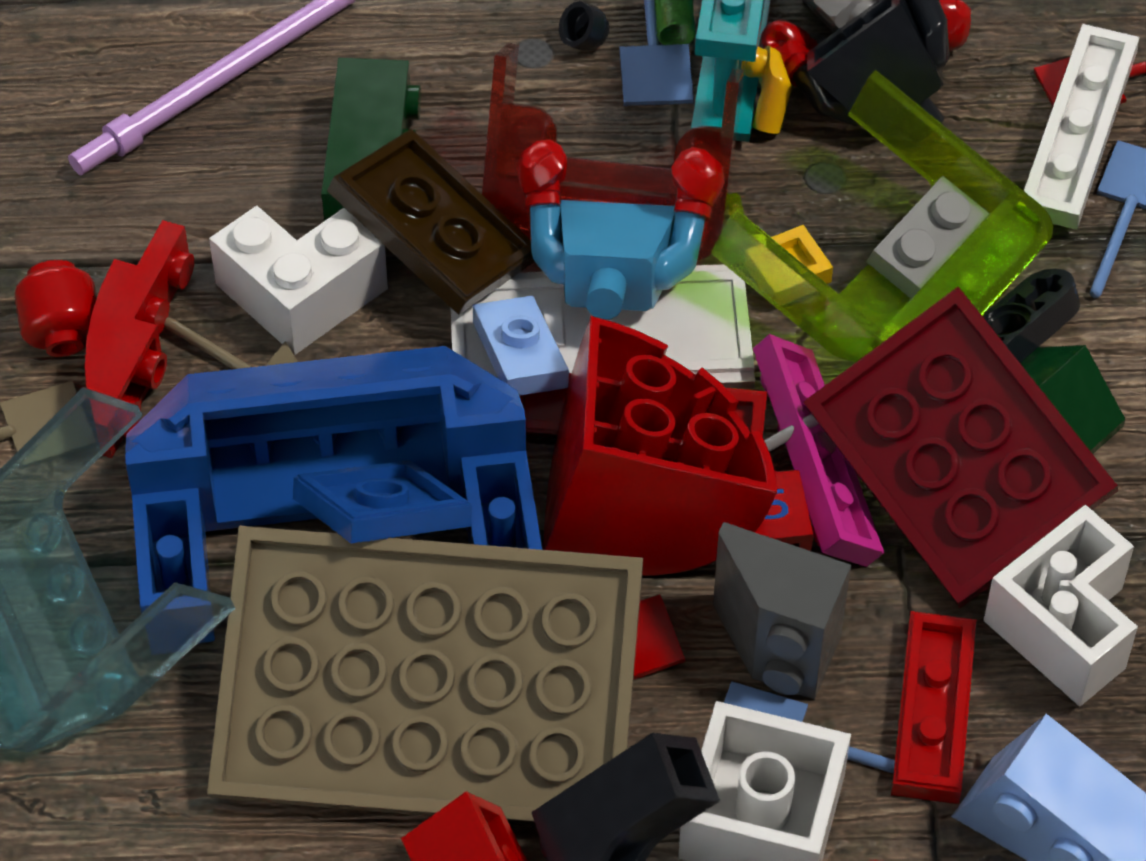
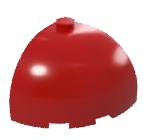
[543,316,777,576]

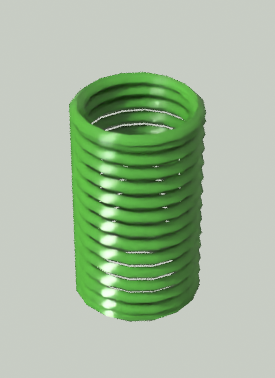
[655,0,696,45]

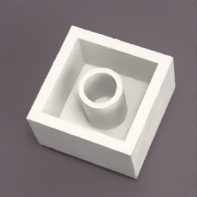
[678,701,851,861]

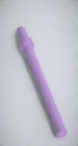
[68,0,356,175]

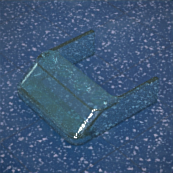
[0,387,235,752]

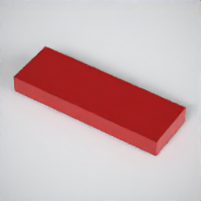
[891,611,977,804]

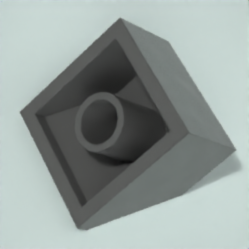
[713,522,851,700]

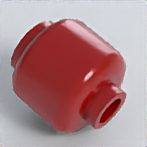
[14,260,97,357]

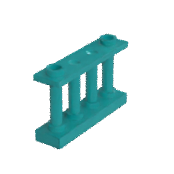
[690,0,771,142]

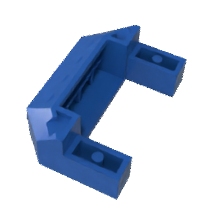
[125,346,542,649]

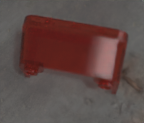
[482,43,745,260]

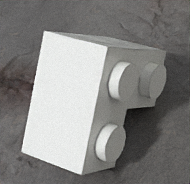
[209,206,388,355]
[983,505,1138,707]

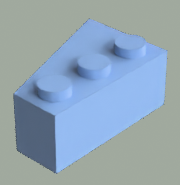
[951,714,1146,861]

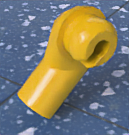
[741,45,792,134]

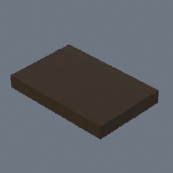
[327,129,534,315]

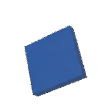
[293,460,472,544]

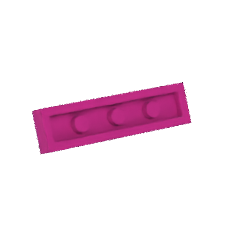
[753,334,884,567]

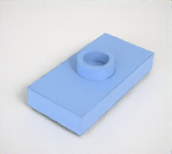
[473,295,569,396]

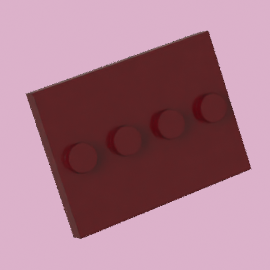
[803,286,1118,608]

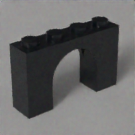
[531,732,720,861]

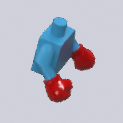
[517,139,724,320]

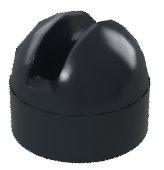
[559,1,610,51]

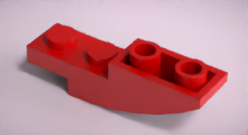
[85,220,194,459]

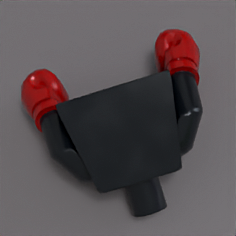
[758,0,950,139]

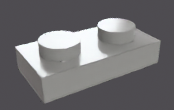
[866,176,990,301]

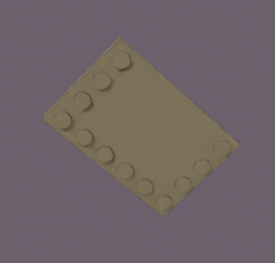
[207,526,643,825]

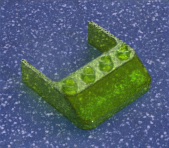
[711,70,1053,363]

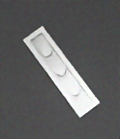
[1019,24,1139,230]

